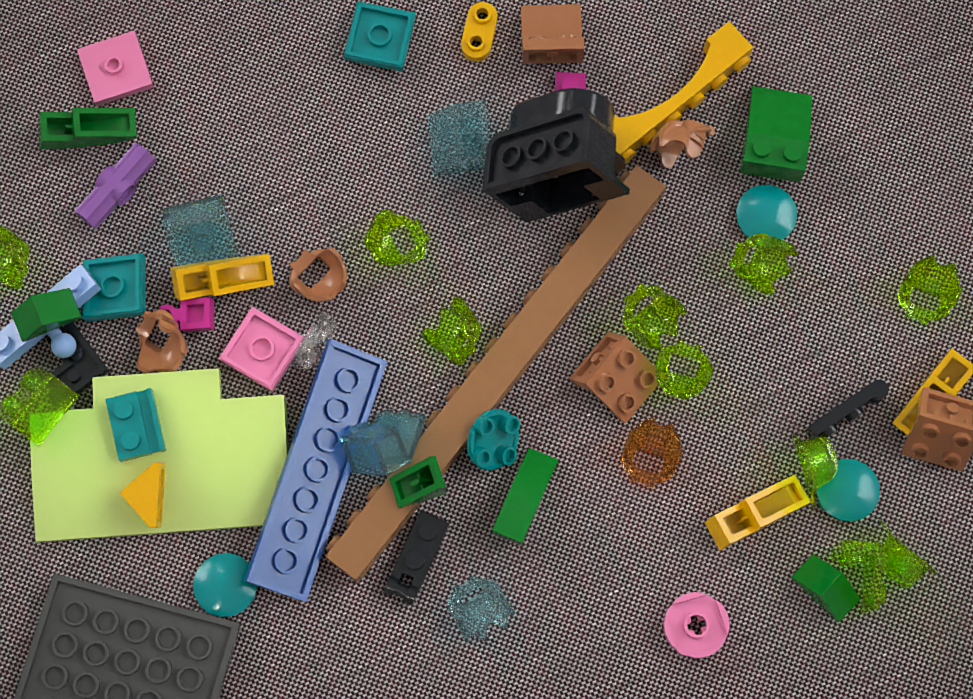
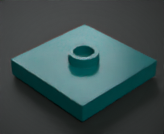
[343,1,416,72]
[82,253,146,322]

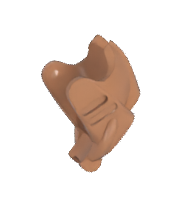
[649,120,715,169]
[289,247,347,302]
[135,309,188,373]

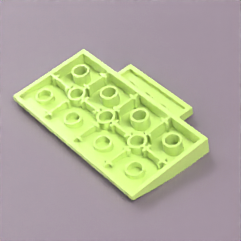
[29,368,289,543]

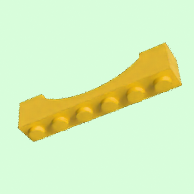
[613,21,753,164]

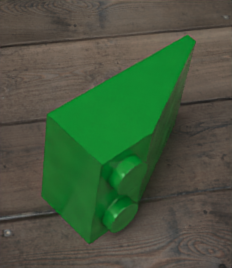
[739,86,812,183]

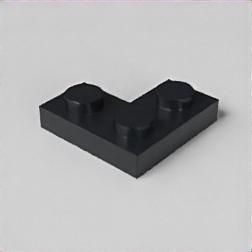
[38,322,110,409]

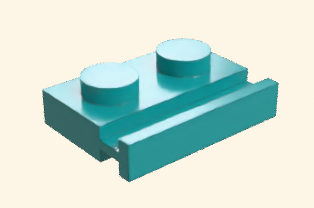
[105,388,166,462]

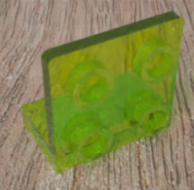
[0,367,79,446]
[831,540,887,615]

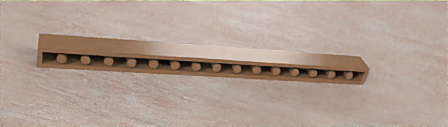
[325,165,666,583]

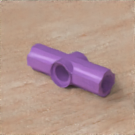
[74,142,157,229]

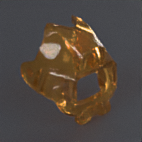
[621,417,683,489]

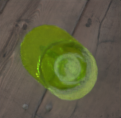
[792,434,838,509]
[878,519,938,589]

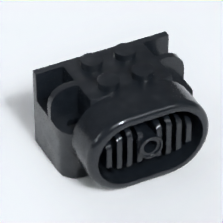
[482,88,630,223]

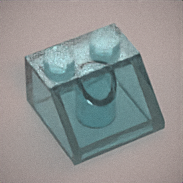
[163,194,239,266]

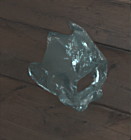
[448,575,515,643]

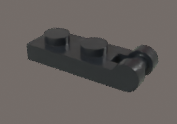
[805,380,889,441]
[383,510,450,606]

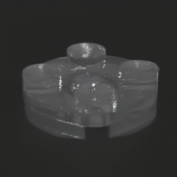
[291,311,338,371]

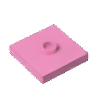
[77,30,154,107]
[218,306,306,392]

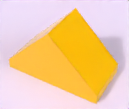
[120,462,166,528]

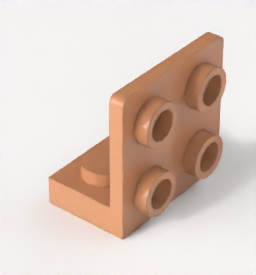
[521,4,584,64]
[569,331,664,423]
[901,387,973,471]

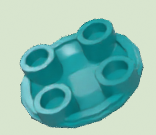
[736,185,797,244]
[467,408,521,471]
[816,458,880,521]
[193,553,257,617]

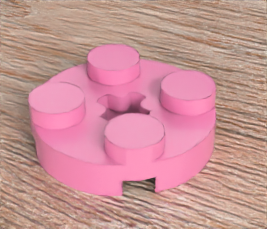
[663,592,730,659]

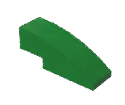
[38,108,137,149]
[492,448,558,546]

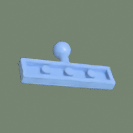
[0,264,101,370]

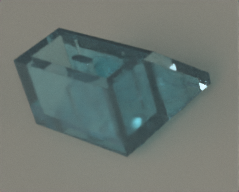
[428,100,492,176]
[340,409,426,475]

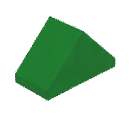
[11,288,82,342]
[389,455,447,508]
[790,554,860,623]

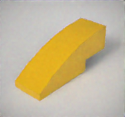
[170,254,274,301]
[892,348,973,435]
[704,474,811,550]

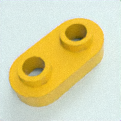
[461,2,498,62]

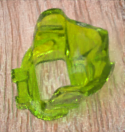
[364,210,430,266]
[0,226,30,289]
[729,233,799,295]
[898,255,963,325]
[622,283,688,349]
[422,296,482,365]
[655,340,713,400]

